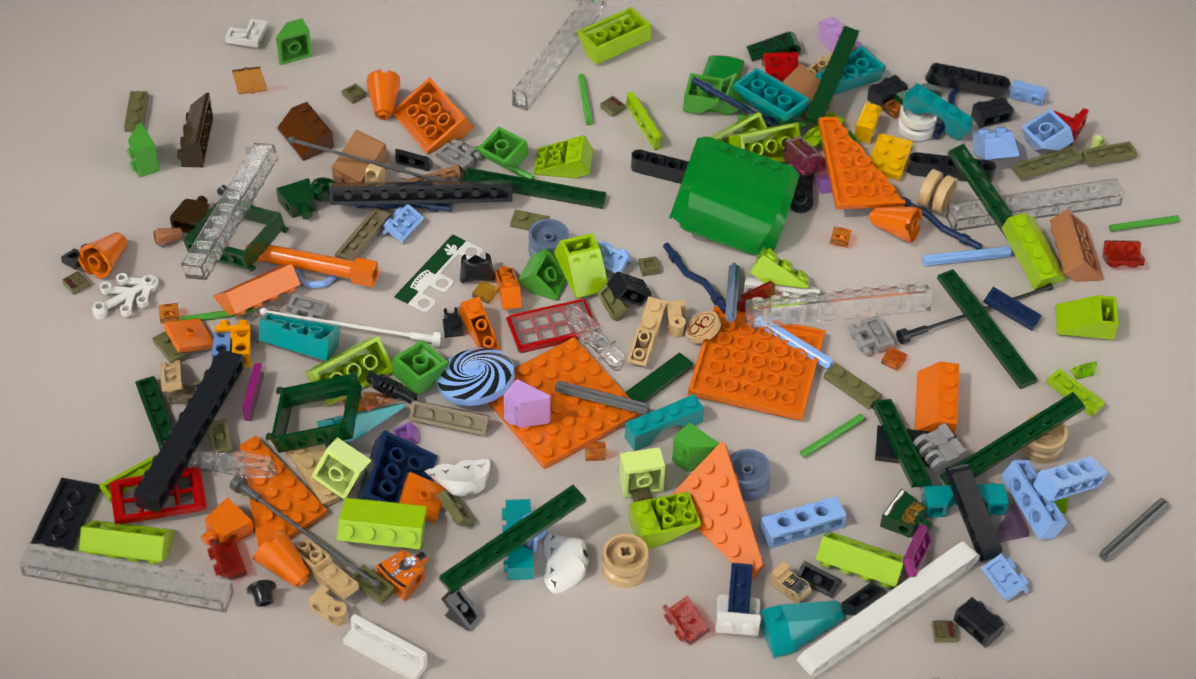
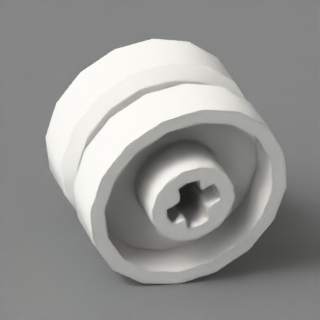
[897,105,938,142]

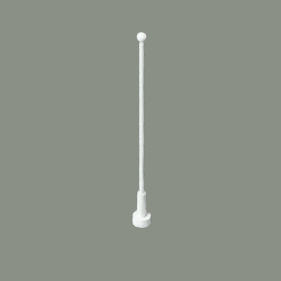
[260,308,442,348]

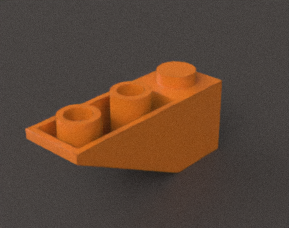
[494,266,522,310]
[458,296,500,350]

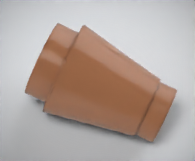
[153,228,182,246]

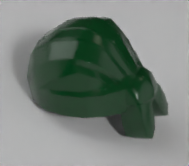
[311,177,336,202]

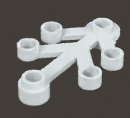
[92,273,159,319]

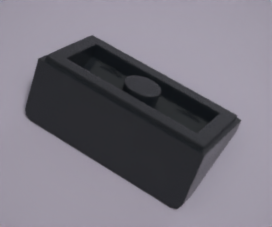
[395,148,433,172]
[797,561,843,598]
[841,581,887,615]

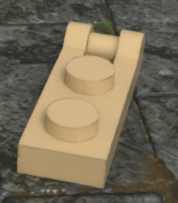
[160,360,182,392]

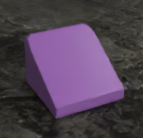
[814,175,832,194]
[393,421,420,444]

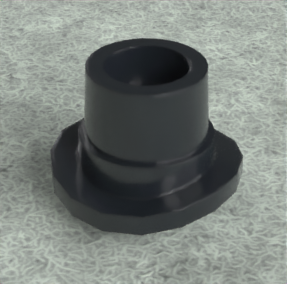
[790,189,814,214]
[246,580,277,607]

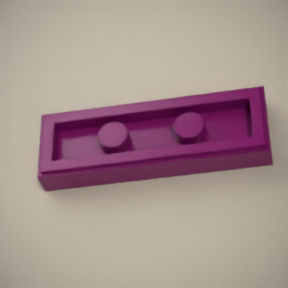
[242,363,264,421]
[903,525,932,577]

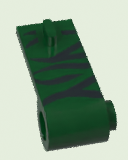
[747,32,801,62]

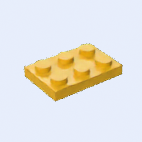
[870,133,913,181]

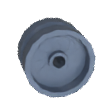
[528,219,569,259]
[729,449,770,501]

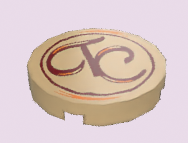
[685,311,721,343]

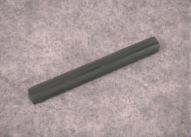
[555,381,650,415]
[1099,498,1169,562]

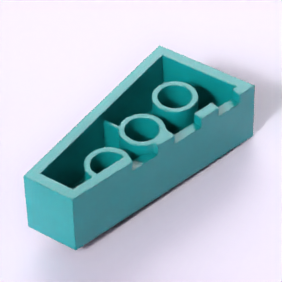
[815,46,886,95]
[259,312,340,361]

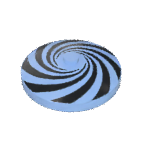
[437,348,515,406]

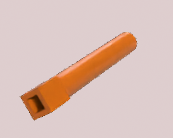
[245,241,380,287]

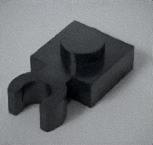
[61,244,86,270]
[442,307,464,338]

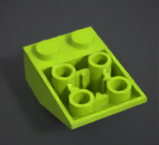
[533,135,594,178]
[554,233,608,299]
[750,248,809,289]
[1055,295,1119,340]
[628,491,701,549]

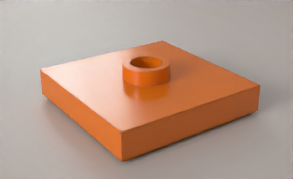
[163,319,213,353]
[399,472,446,524]

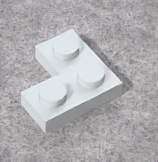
[225,19,268,48]

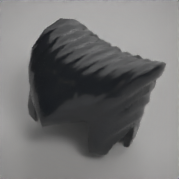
[460,253,495,283]

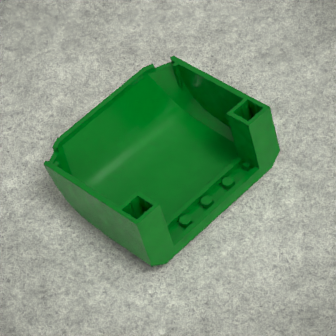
[669,136,799,255]

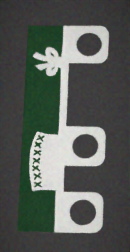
[394,234,483,312]

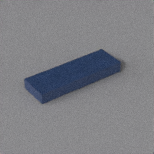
[983,286,1042,331]
[728,563,753,614]

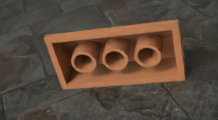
[1049,209,1104,282]

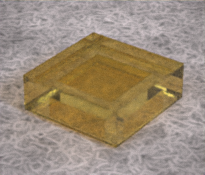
[472,281,498,304]

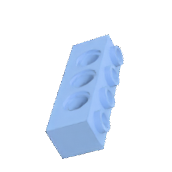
[1033,456,1108,502]
[1001,460,1067,540]
[759,496,847,549]

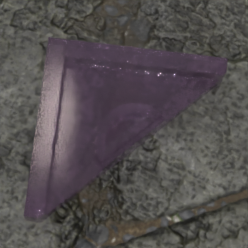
[996,503,1030,542]

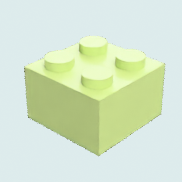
[311,437,371,499]
[619,448,665,498]

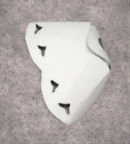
[425,459,491,497]
[544,534,589,594]

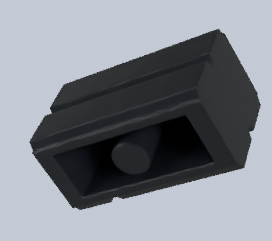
[867,74,908,109]
[971,97,1013,128]
[607,271,652,306]
[953,597,1005,648]

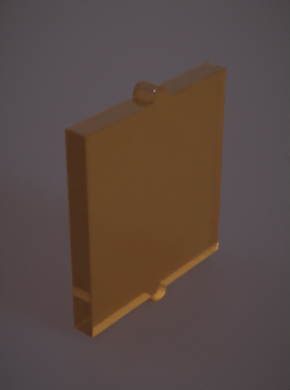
[232,66,267,94]

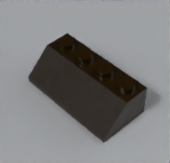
[177,93,214,168]

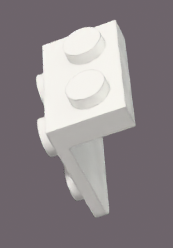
[715,595,761,636]

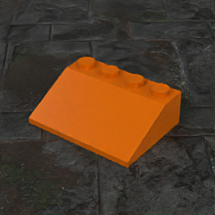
[393,77,474,154]

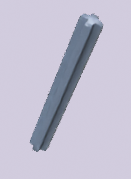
[725,262,740,323]

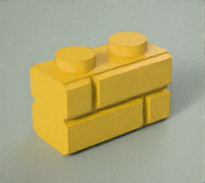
[854,103,882,143]

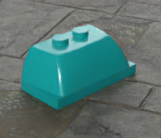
[733,68,809,124]

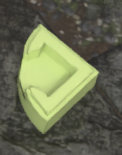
[1090,134,1106,149]

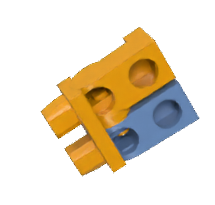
[211,320,252,367]

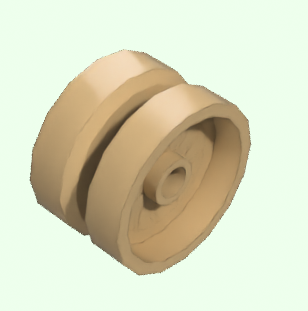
[917,169,958,215]
[1021,412,1068,464]
[602,533,649,588]

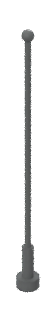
[288,136,458,181]
[229,475,380,588]

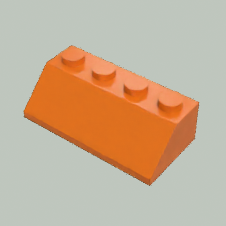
[213,264,301,317]
[914,361,959,435]

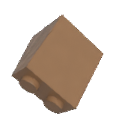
[782,64,834,125]
[332,130,387,183]

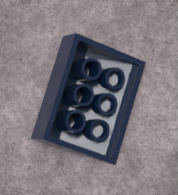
[357,430,438,503]

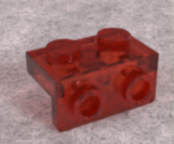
[1102,240,1145,268]
[737,280,775,314]
[207,538,248,583]
[663,596,711,645]

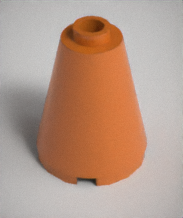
[366,70,401,120]
[869,207,922,243]
[78,232,127,279]
[252,529,310,587]

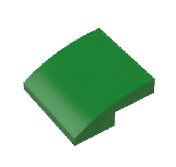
[702,55,744,79]

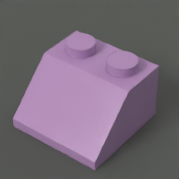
[817,17,863,52]
[504,379,551,428]

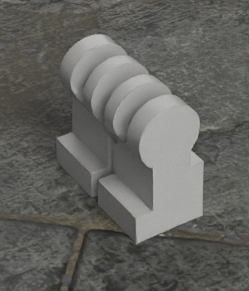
[913,423,966,473]

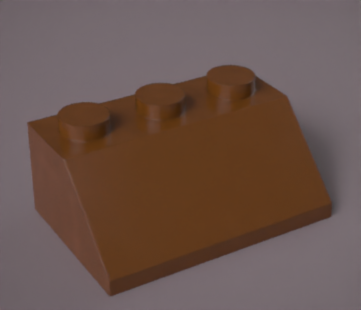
[277,102,334,161]

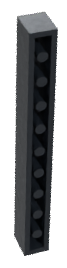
[329,180,512,205]
[133,349,244,513]

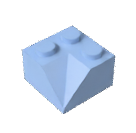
[1021,109,1074,151]
[973,127,1019,160]

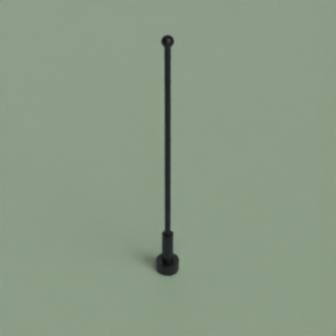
[896,283,1054,345]

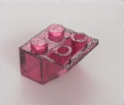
[783,136,827,176]

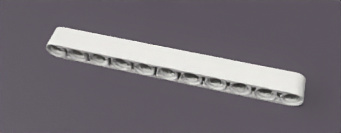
[797,541,980,678]

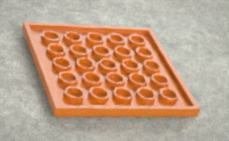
[688,306,825,421]
[488,337,642,469]

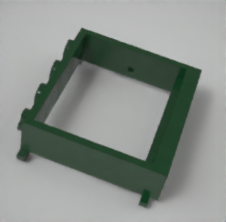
[183,198,289,272]
[266,372,362,453]

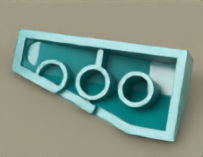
[317,403,405,445]
[760,601,845,659]

